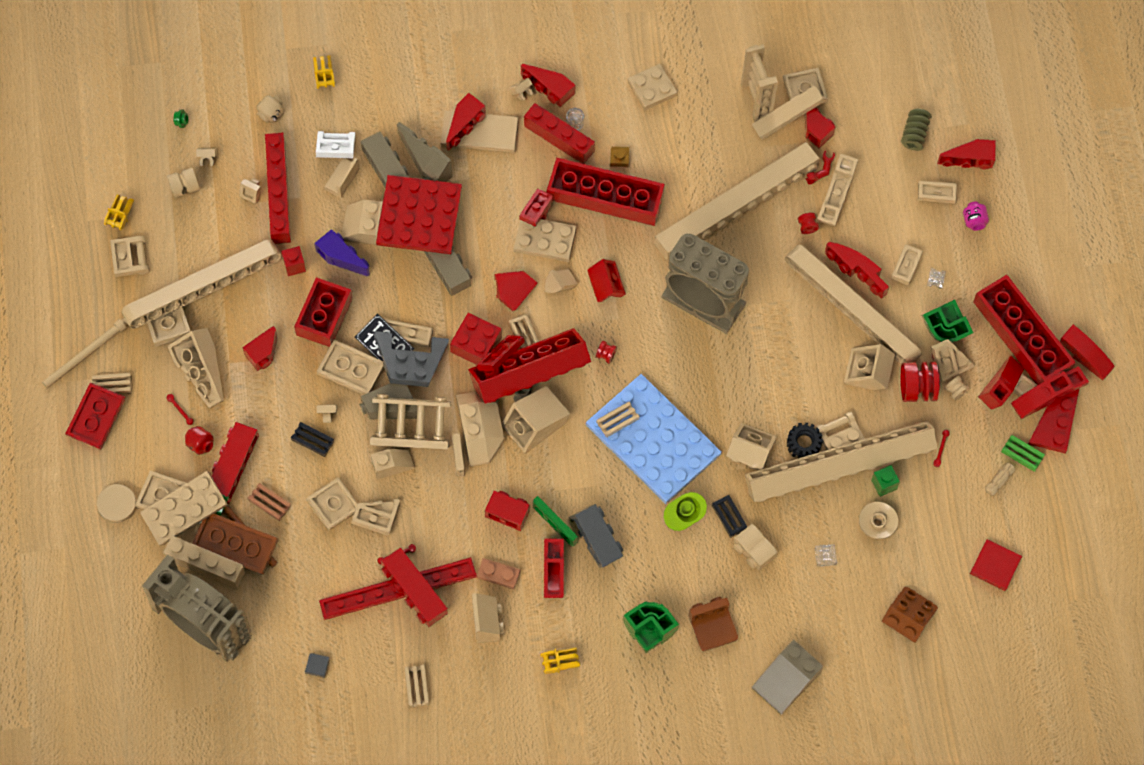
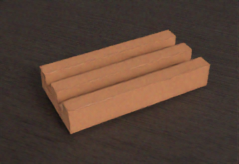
[247,483,291,521]

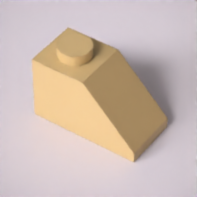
[371,449,414,480]

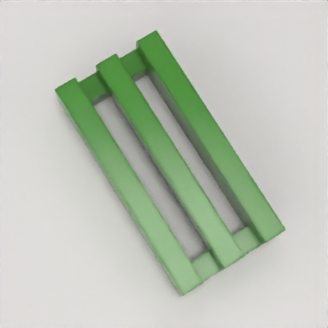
[1001,435,1045,472]

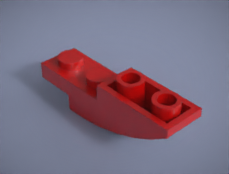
[825,242,889,299]
[1011,366,1089,419]

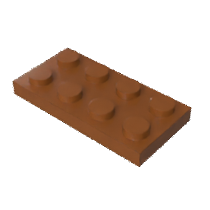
[192,514,279,575]

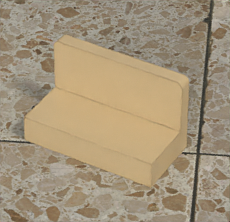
[325,158,360,198]

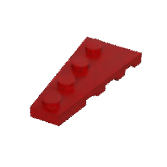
[1028,388,1080,454]

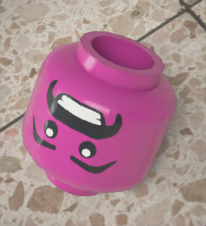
[963,202,989,231]

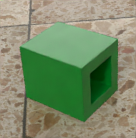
[871,465,900,497]

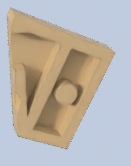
[931,339,975,382]
[351,499,400,536]

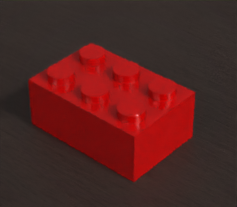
[294,277,353,347]

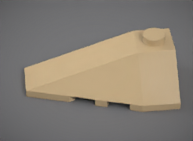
[167,328,224,408]

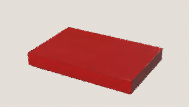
[65,382,126,450]

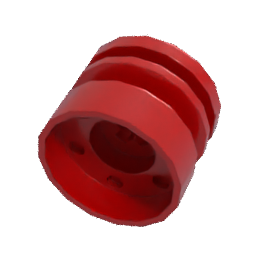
[900,362,940,402]

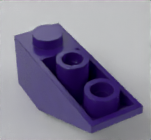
[314,229,370,277]

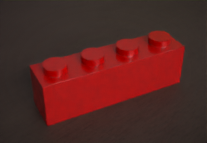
[524,103,595,164]
[211,422,259,504]
[381,547,448,628]

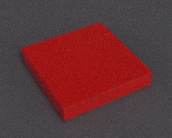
[970,539,1022,591]

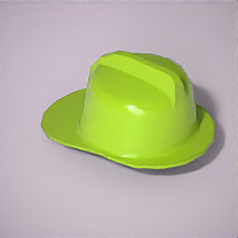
[663,492,707,531]

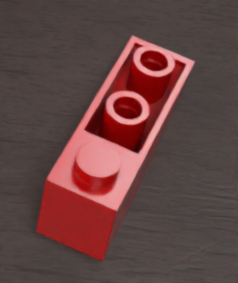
[521,63,576,107]
[446,93,486,151]
[937,139,996,170]
[978,356,1024,410]

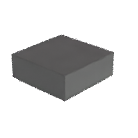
[305,653,330,678]

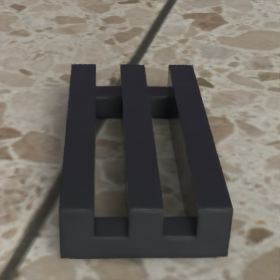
[291,422,334,457]
[712,495,747,538]

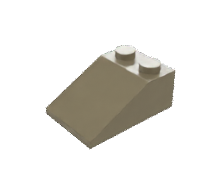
[752,640,823,715]

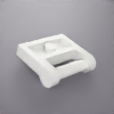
[316,131,355,158]

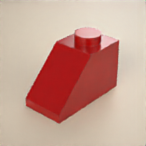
[242,326,277,371]

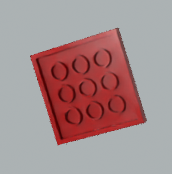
[376,175,462,255]

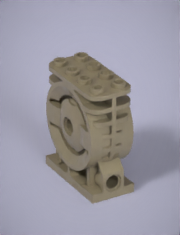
[662,234,749,334]
[142,555,252,661]

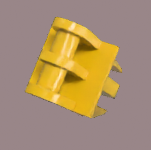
[313,55,335,89]
[104,194,134,230]
[540,647,581,674]

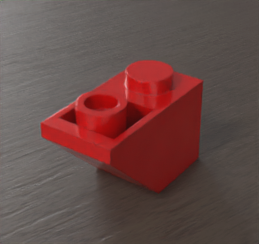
[805,107,836,149]

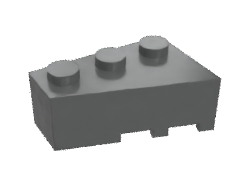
[568,504,623,568]

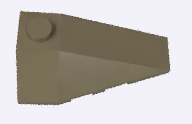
[397,122,452,182]

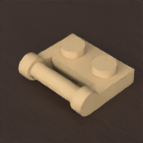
[110,236,149,277]
[816,412,865,450]

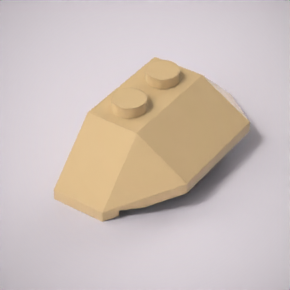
[456,392,504,467]

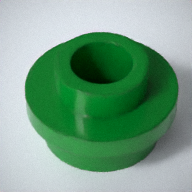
[173,109,189,128]

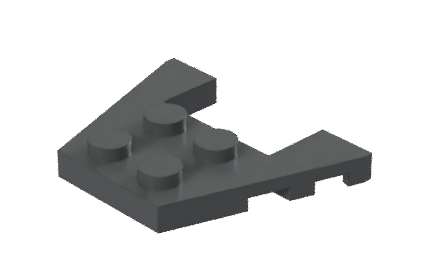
[374,331,449,387]

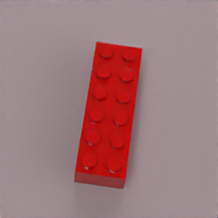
[547,157,665,226]
[973,274,1076,385]
[468,328,591,404]

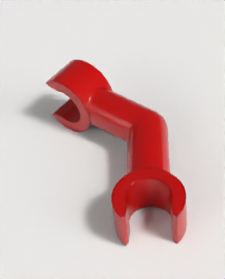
[805,150,835,185]

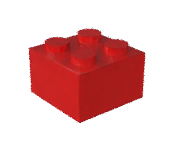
[450,313,502,365]

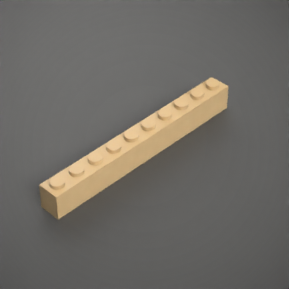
[654,142,820,261]
[745,421,938,502]

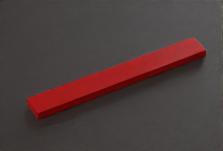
[319,557,477,620]

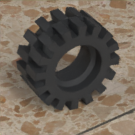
[787,422,823,458]

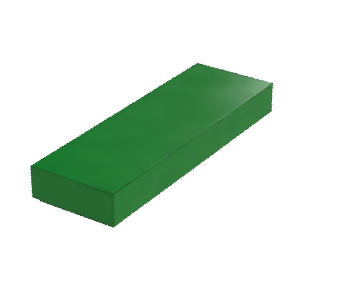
[533,496,578,547]

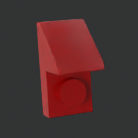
[519,188,554,227]

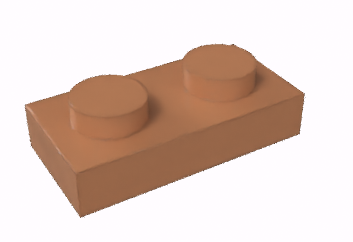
[477,558,520,590]

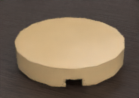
[97,484,136,523]

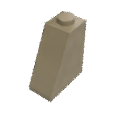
[359,383,417,419]

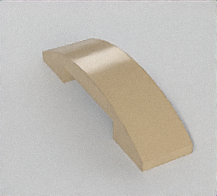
[817,154,858,226]

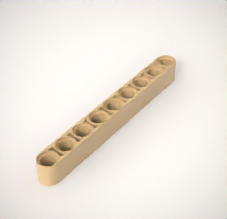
[122,239,282,329]
[785,245,922,364]

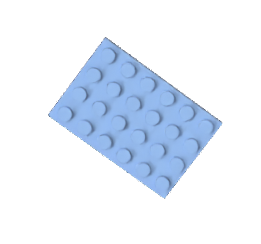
[586,374,722,504]

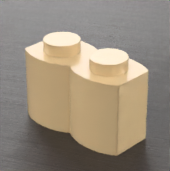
[733,524,778,571]

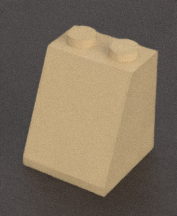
[501,386,570,453]

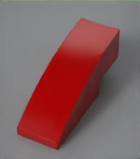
[1060,324,1115,381]
[544,539,564,598]

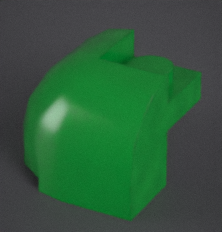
[921,300,973,342]
[623,601,679,653]

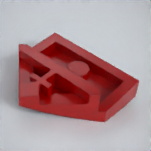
[494,271,537,312]

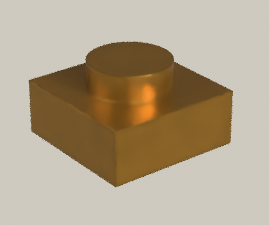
[610,146,629,167]

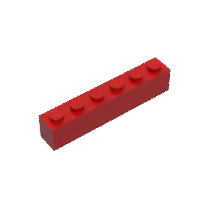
[265,132,291,244]

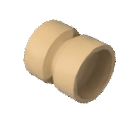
[167,168,200,198]

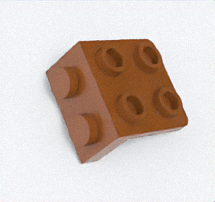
[881,587,938,643]
[688,597,738,651]

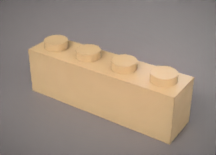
[163,535,246,589]

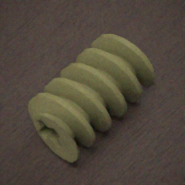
[901,109,932,151]

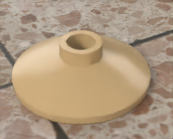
[859,502,898,539]

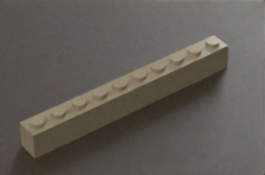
[361,132,472,296]

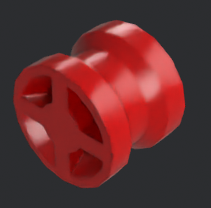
[797,212,819,234]
[595,340,617,364]

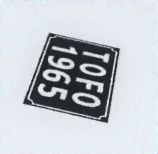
[355,313,415,361]

